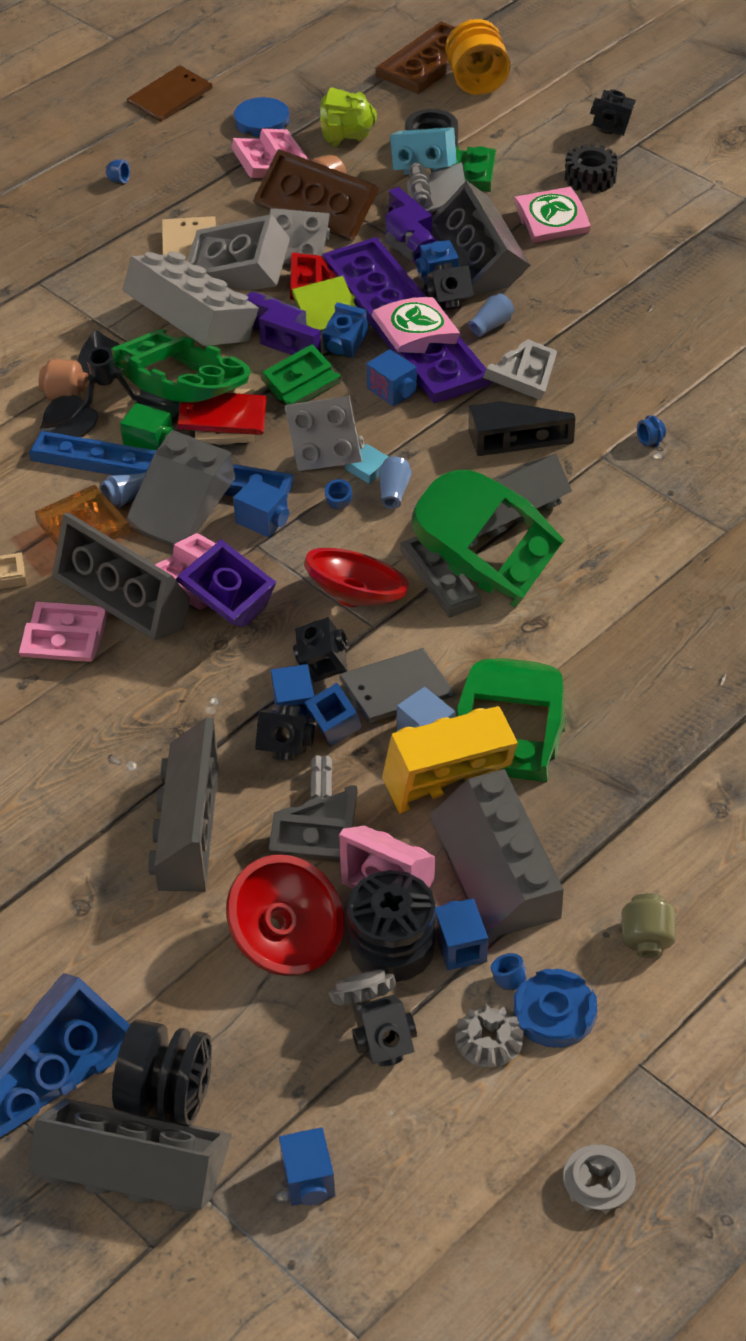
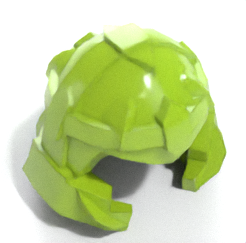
[320,87,377,147]

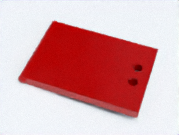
[178,393,267,435]

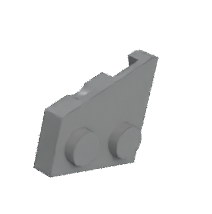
[483,339,557,400]

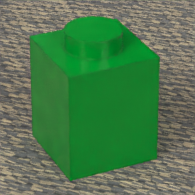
[120,403,175,451]

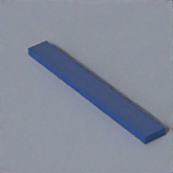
[29,431,294,498]

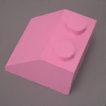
[339,826,435,889]

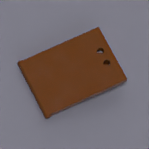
[127,65,213,122]

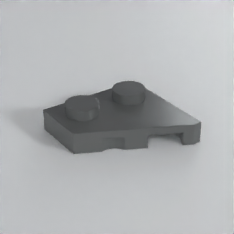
[269,785,358,862]

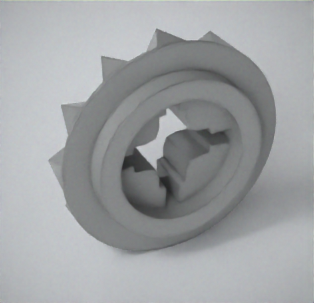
[328,970,396,1005]
[455,1004,523,1068]
[563,1144,636,1215]

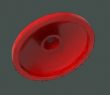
[304,548,409,607]
[226,855,344,976]

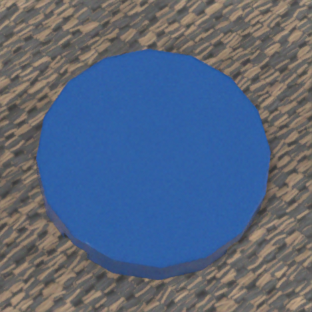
[234,97,290,137]
[513,969,597,1047]

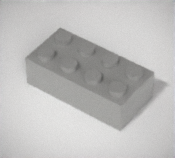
[122,251,259,346]

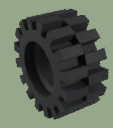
[564,144,618,193]

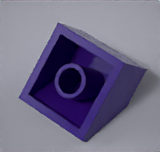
[176,539,277,627]

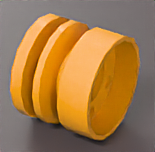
[445,19,511,95]

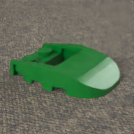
[111,328,251,402]
[412,470,565,608]
[456,658,566,782]

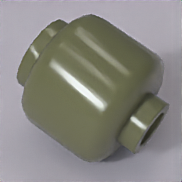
[622,893,676,958]

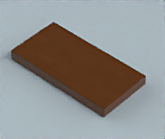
[375,21,455,94]
[253,149,379,242]

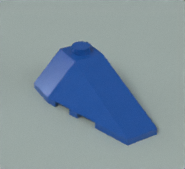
[0,973,130,1137]

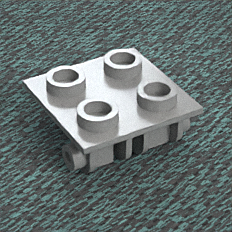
[407,163,465,213]
[270,208,330,266]
[285,395,364,471]

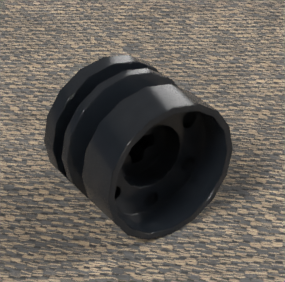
[347,870,436,982]
[112,1019,212,1126]

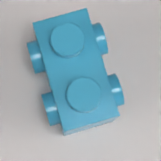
[390,127,457,175]

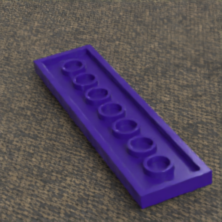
[322,237,491,404]

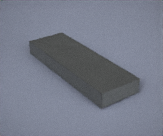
[400,536,481,618]

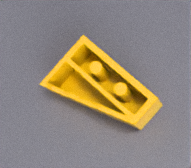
[382,706,518,814]

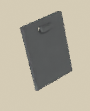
[339,648,455,723]

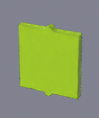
[292,276,356,333]

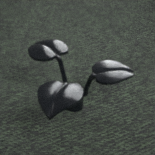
[40,329,180,437]

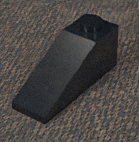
[468,401,576,457]

